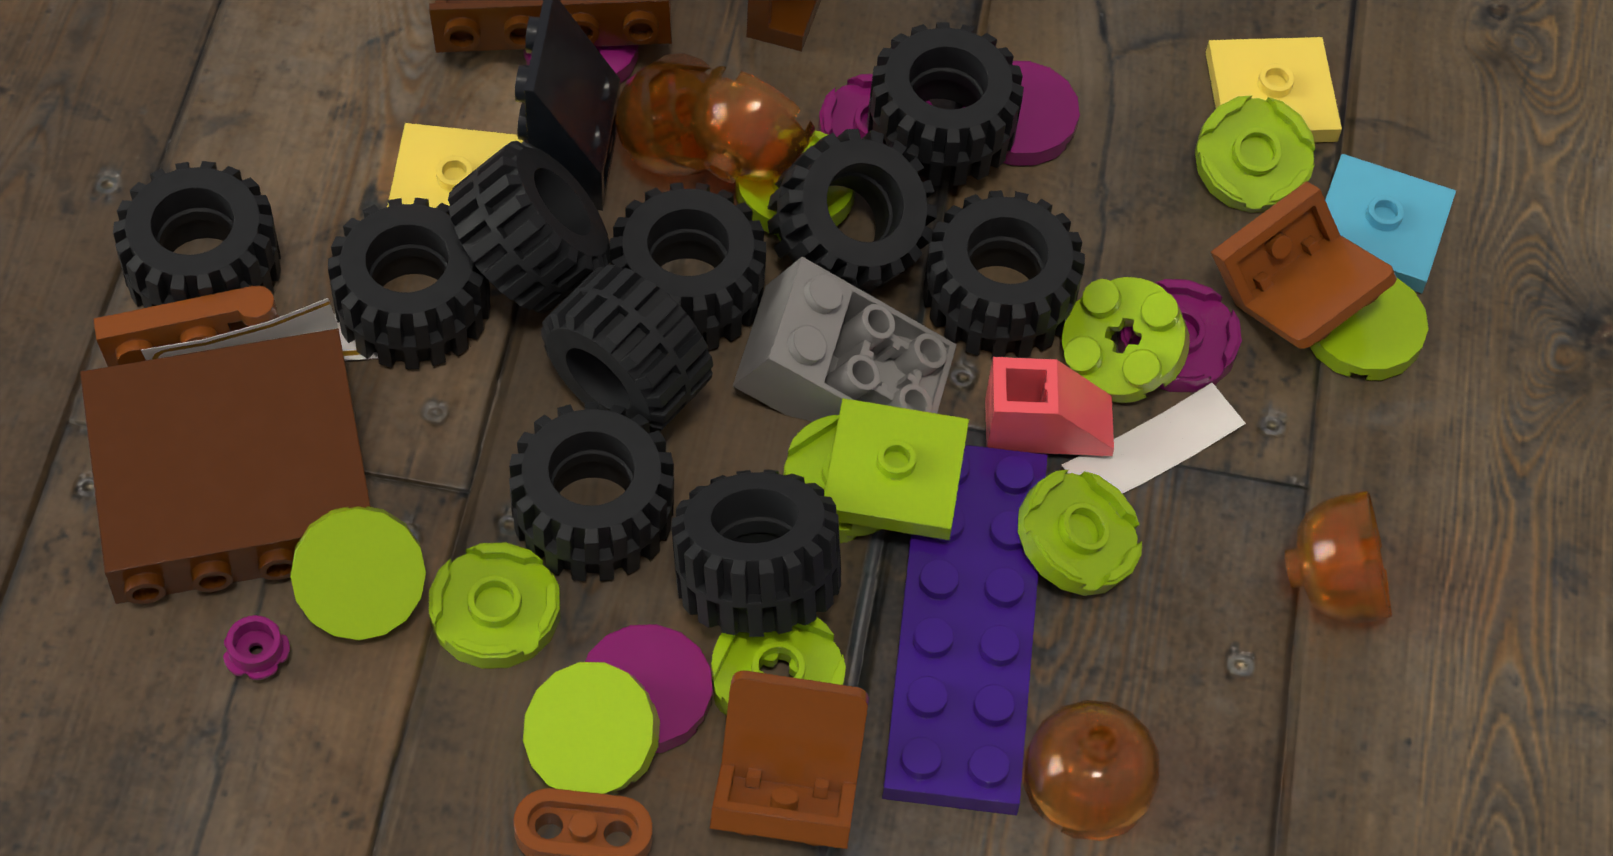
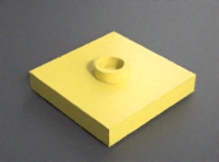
[1206,37,1342,143]
[387,123,523,208]

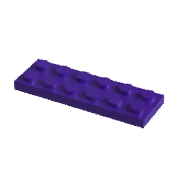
[882,445,1048,816]

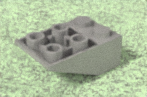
[733,257,957,422]

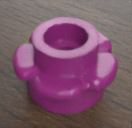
[223,615,290,680]

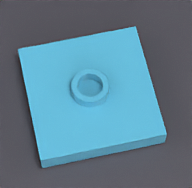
[1325,154,1456,293]

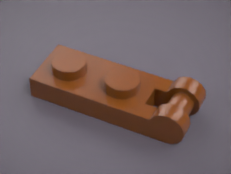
[93,286,279,367]

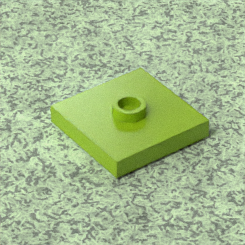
[824,398,969,540]

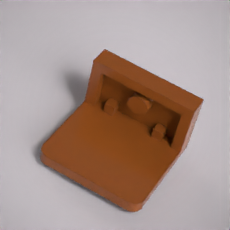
[1211,181,1397,348]
[710,670,869,849]

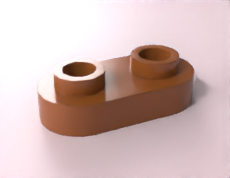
[514,788,652,856]

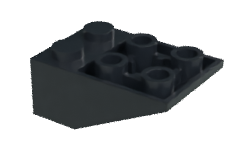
[515,0,621,211]

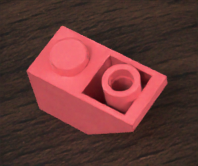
[985,357,1114,456]

